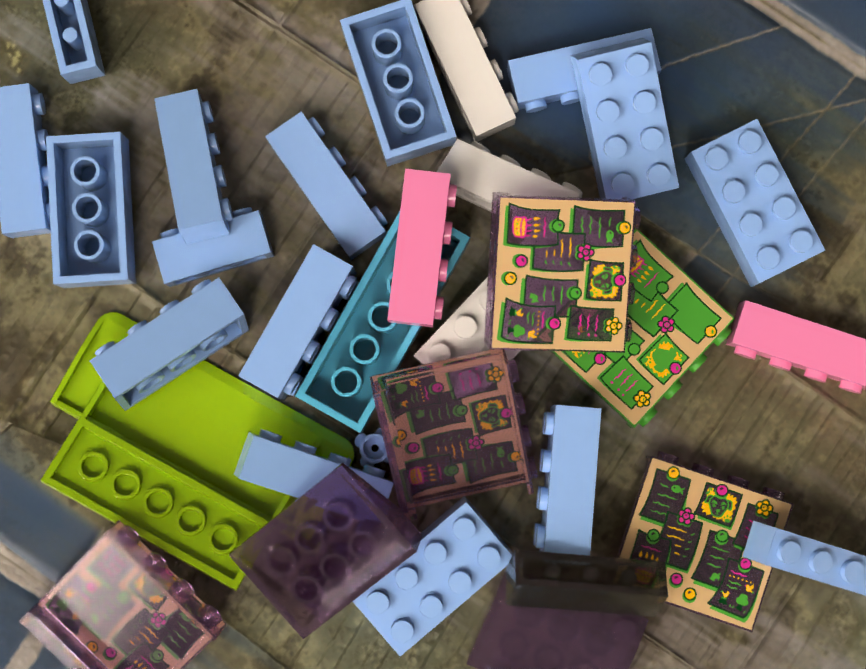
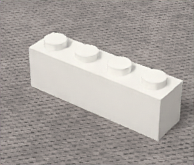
[414,0,519,142]
[437,139,589,247]

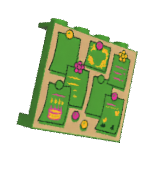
[534,228,735,428]

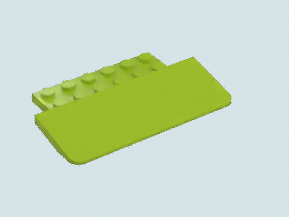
[41,312,354,591]

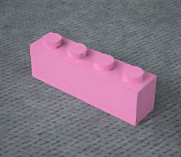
[387,169,457,327]
[726,300,866,394]

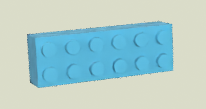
[295,211,470,433]

